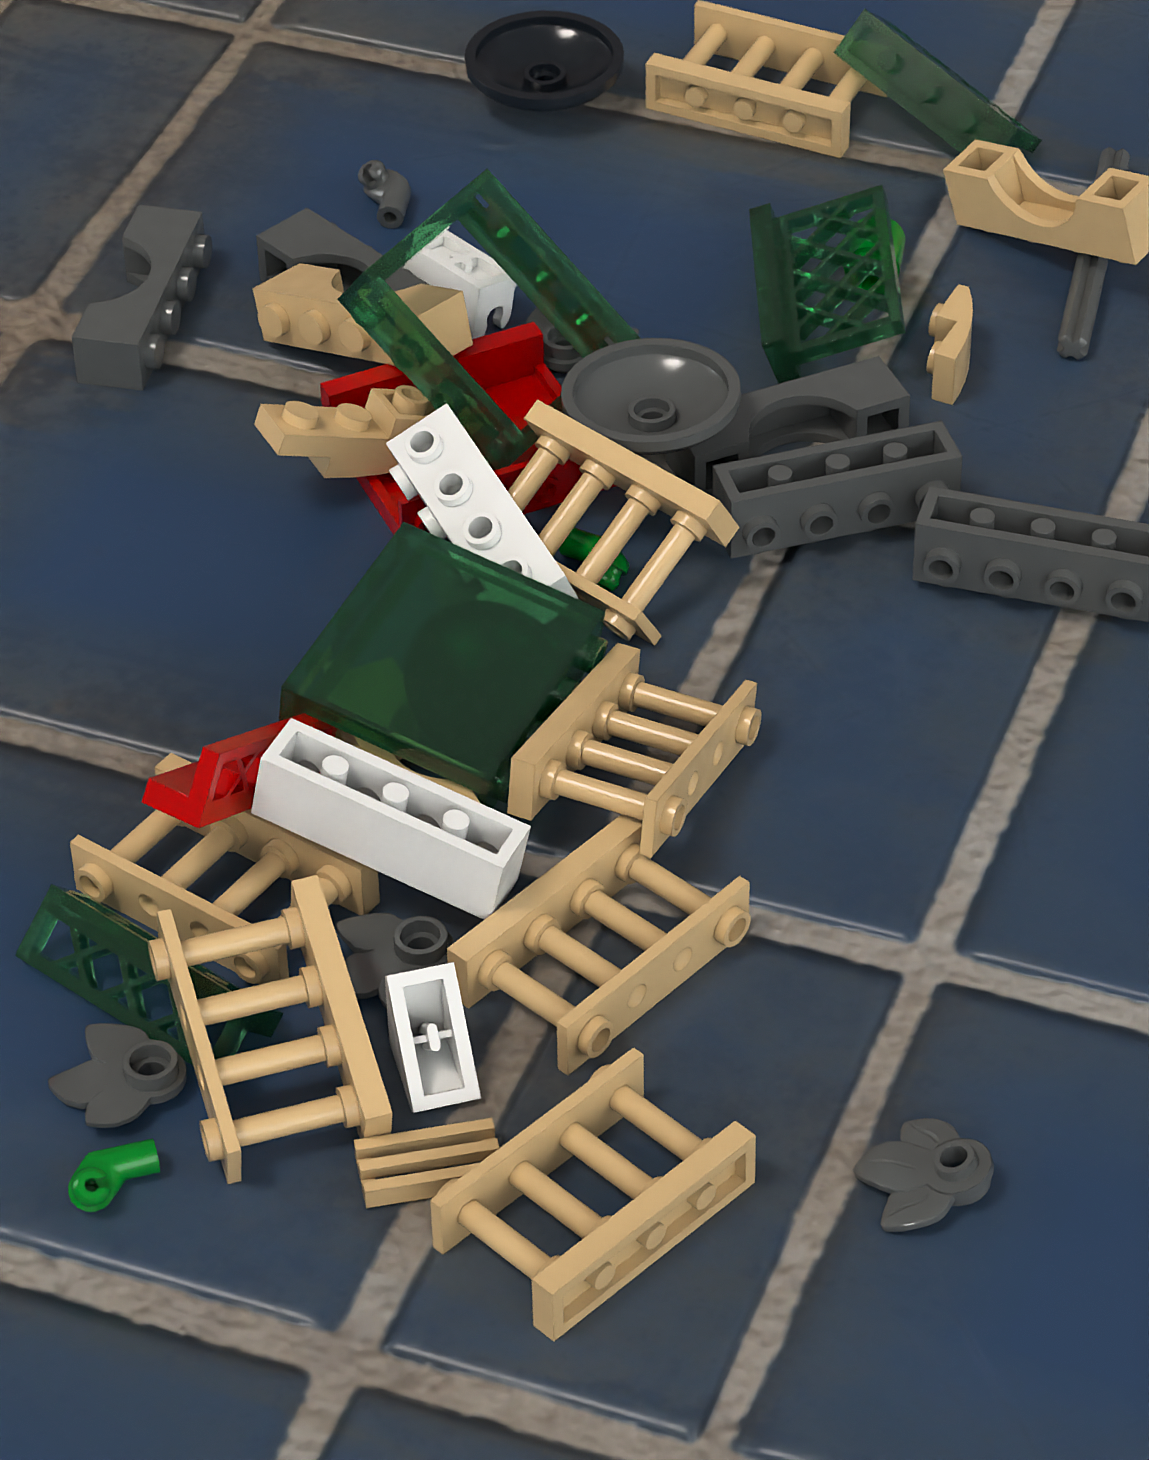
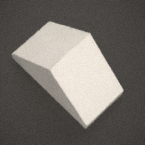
[385,962,481,1113]

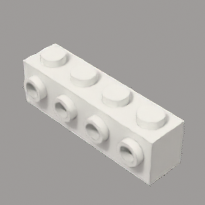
[386,403,581,628]
[251,718,531,920]

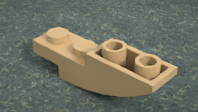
[254,385,498,478]

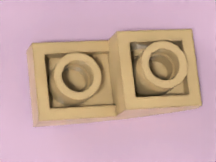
[927,284,973,405]

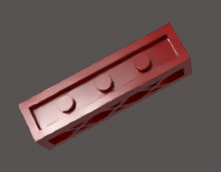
[142,706,342,828]

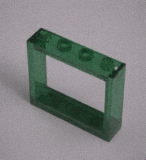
[337,168,641,471]

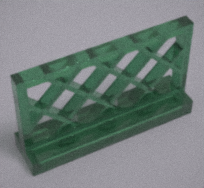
[749,184,906,384]

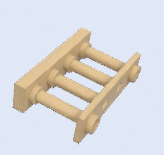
[646,0,892,158]
[508,399,740,646]
[507,643,762,858]
[70,753,380,985]
[447,814,751,1075]
[148,875,393,1184]
[430,1047,756,1341]

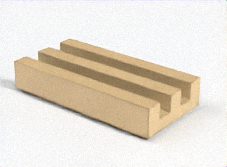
[354,1118,500,1208]

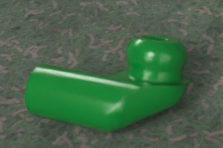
[559,527,629,591]
[68,1138,160,1212]

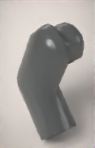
[358,160,411,229]

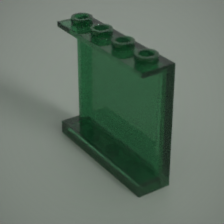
[279,522,608,809]

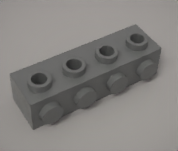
[713,421,963,559]
[912,486,1149,622]

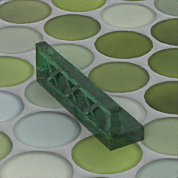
[833,9,1042,153]
[15,884,284,1065]

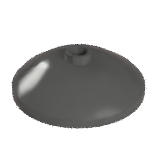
[561,338,741,455]

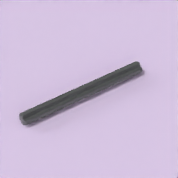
[1057,147,1130,360]

